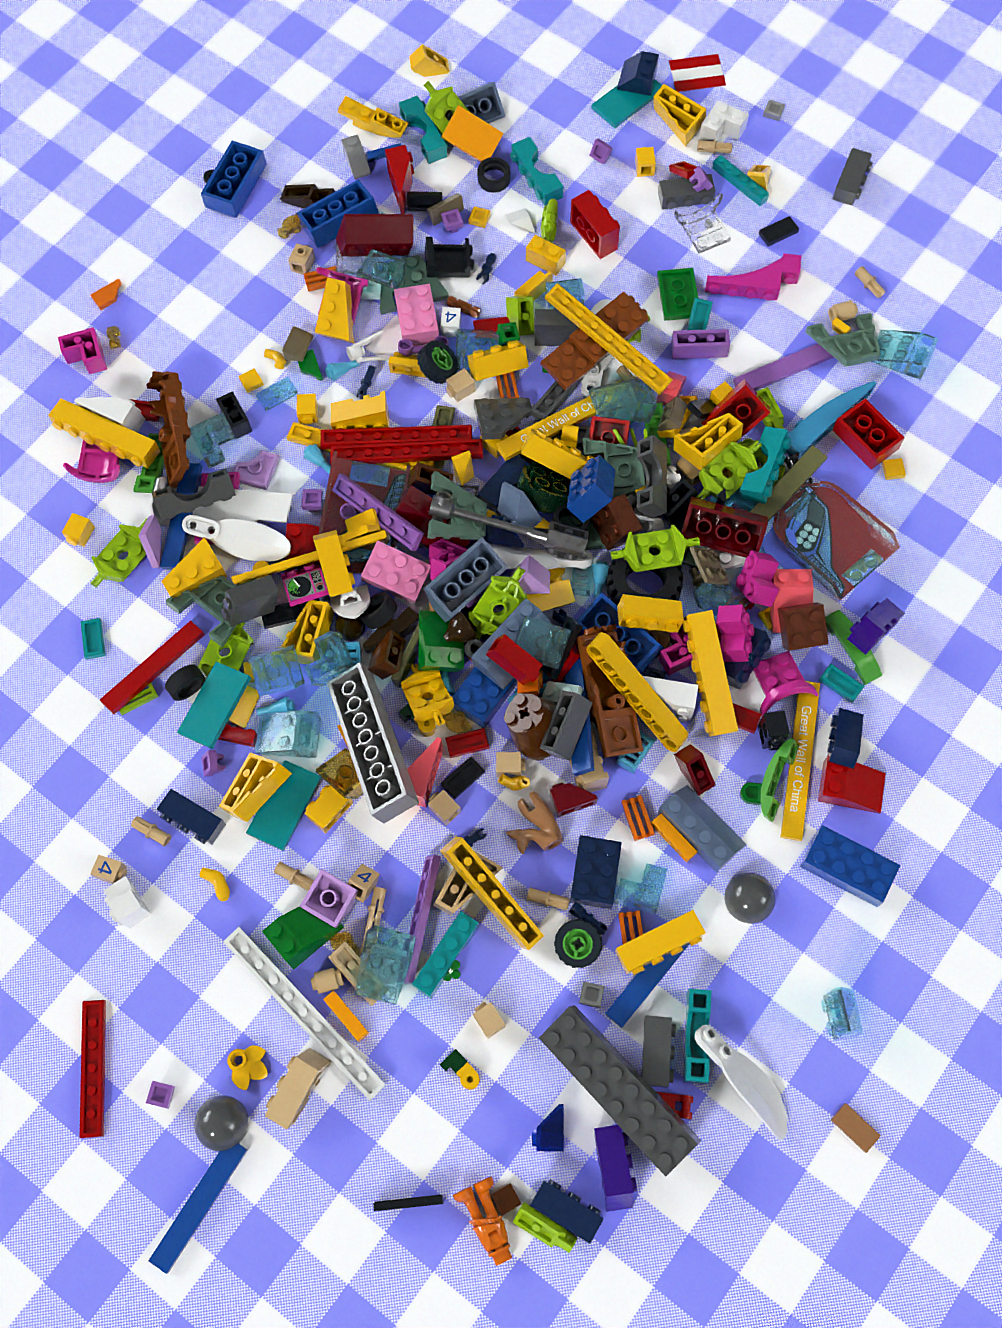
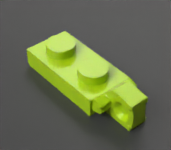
[756,387,784,429]
[513,1202,577,1253]

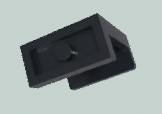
[424,237,474,278]

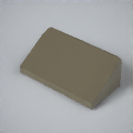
[427,193,464,226]
[282,326,313,361]
[657,396,687,431]

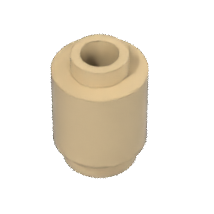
[828,300,858,322]
[311,967,344,994]

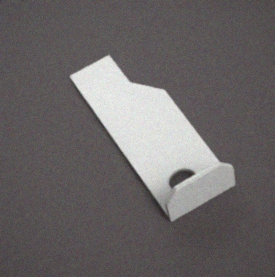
[150,476,293,530]

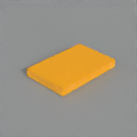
[441,105,504,162]

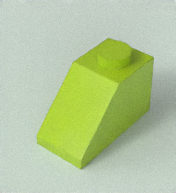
[506,295,534,336]

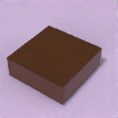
[491,1183,522,1216]

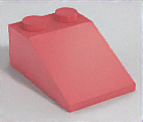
[770,569,814,633]
[407,737,444,807]

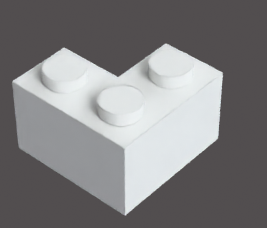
[699,100,749,142]
[103,876,152,929]

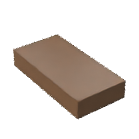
[830,1103,881,1153]

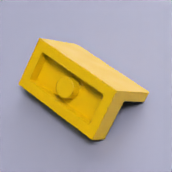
[514,270,553,301]
[388,352,426,378]
[342,508,381,542]
[228,685,261,728]

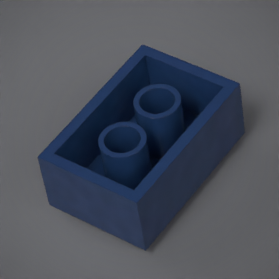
[570,835,622,909]

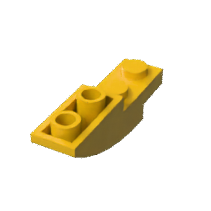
[337,96,408,138]

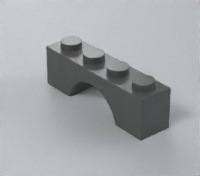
[637,435,667,519]
[152,468,236,519]

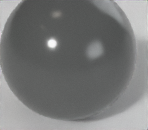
[724,873,776,924]
[194,1095,249,1152]

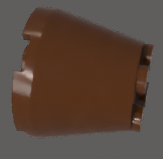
[504,693,557,761]

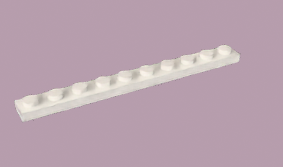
[223,927,386,1101]

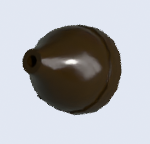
[443,611,477,643]
[335,615,365,641]

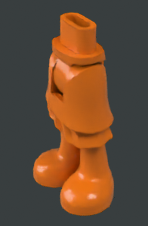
[453,1176,513,1266]

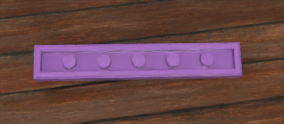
[733,343,834,391]
[332,474,424,551]
[398,854,441,984]

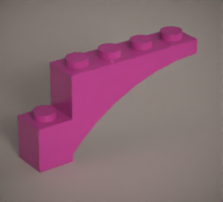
[705,253,802,300]

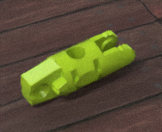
[541,199,558,243]

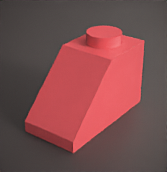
[657,371,687,406]

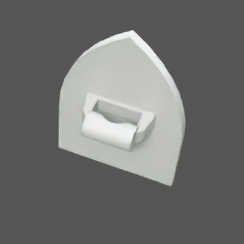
[329,585,371,619]

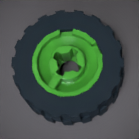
[417,340,459,384]
[554,919,603,968]

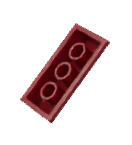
[336,214,414,257]
[394,485,471,548]
[681,497,768,558]

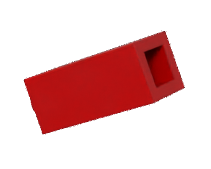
[485,634,542,685]

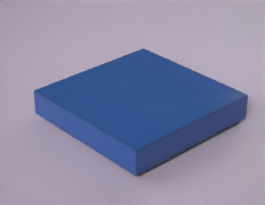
[365,143,402,162]

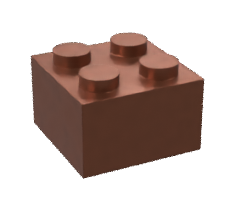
[590,494,643,551]
[778,602,828,651]

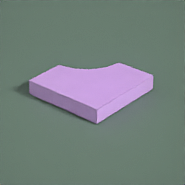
[233,450,280,490]
[139,515,163,569]

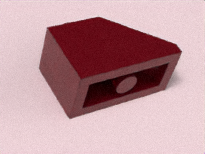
[673,744,716,796]
[549,782,598,817]

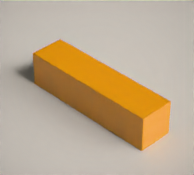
[651,813,698,863]
[323,990,370,1042]

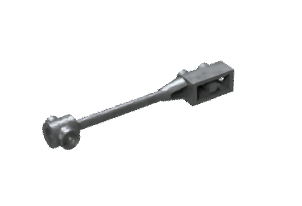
[429,491,589,560]

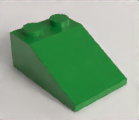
[418,610,464,673]
[262,906,344,970]

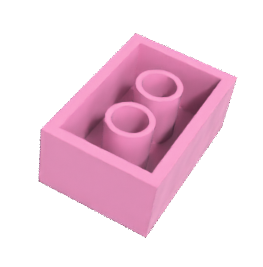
[394,284,439,346]
[360,540,431,604]

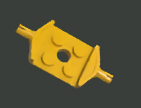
[401,664,454,726]

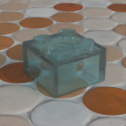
[248,644,305,697]

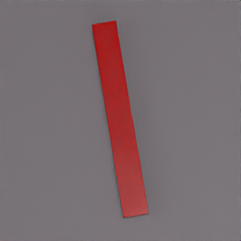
[320,425,472,449]
[330,439,483,466]

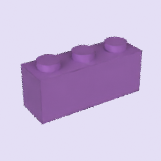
[671,329,730,359]

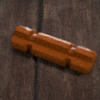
[447,296,481,318]

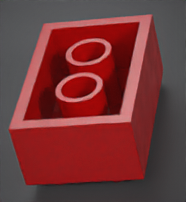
[570,190,620,259]
[832,398,905,470]

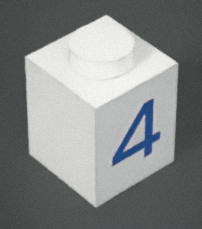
[440,307,462,338]

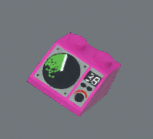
[281,562,329,607]

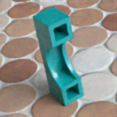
[399,95,449,164]
[510,136,564,206]
[740,426,791,504]
[412,911,479,999]
[683,989,712,1084]

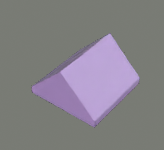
[510,555,550,594]
[300,869,358,928]

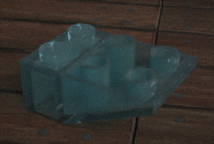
[870,330,939,380]
[589,379,657,423]
[255,710,321,758]
[355,925,416,1005]
[821,987,864,1040]

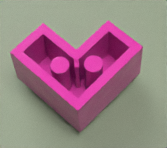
[58,327,108,374]
[429,539,468,580]
[735,550,779,607]
[716,604,755,662]
[659,623,693,676]

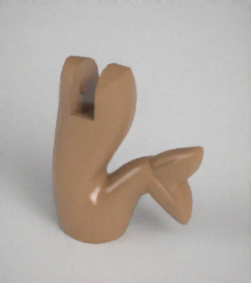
[506,791,564,854]

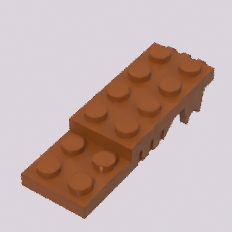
[540,291,649,391]
[146,371,191,488]
[577,624,643,758]

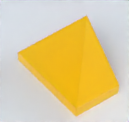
[747,164,771,190]
[451,451,474,486]

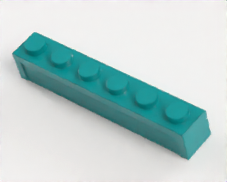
[712,155,769,207]

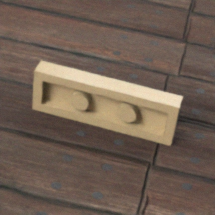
[328,941,388,1006]

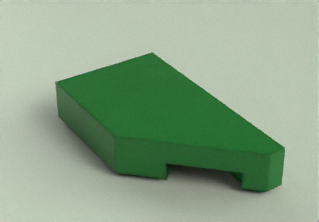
[297,349,323,381]

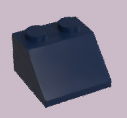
[617,51,659,96]

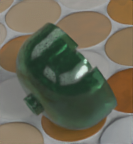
[517,462,571,514]

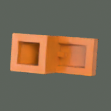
[517,670,543,696]

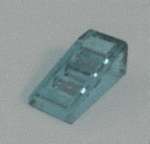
[571,565,592,596]

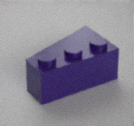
[847,598,905,655]
[594,1125,637,1212]

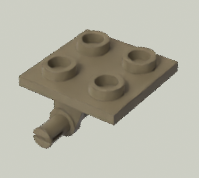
[689,546,730,595]

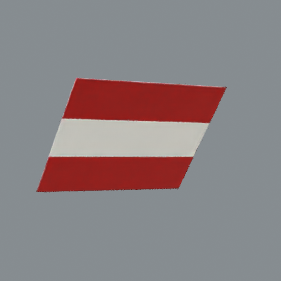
[668,54,726,92]

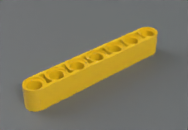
[586,632,689,752]

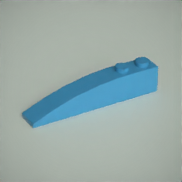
[785,381,877,459]

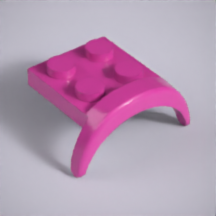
[316,267,369,325]
[63,440,121,483]
[753,651,818,716]

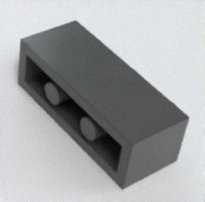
[832,148,873,206]
[658,174,716,210]
[540,690,592,761]
[641,1015,676,1088]

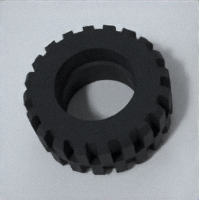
[606,548,684,606]

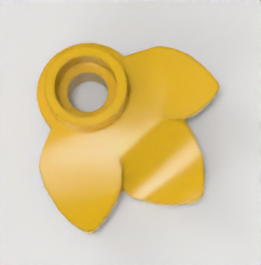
[227,1045,268,1091]

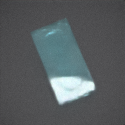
[256,376,298,412]

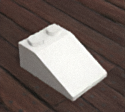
[74,397,146,433]
[643,676,698,722]

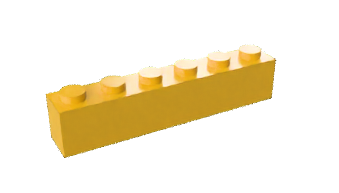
[48,398,160,469]
[683,610,738,737]
[440,836,544,951]

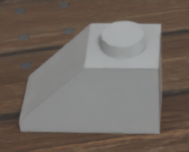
[341,134,371,180]

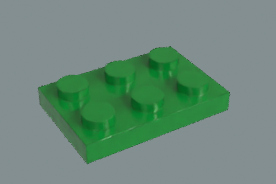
[657,268,698,321]

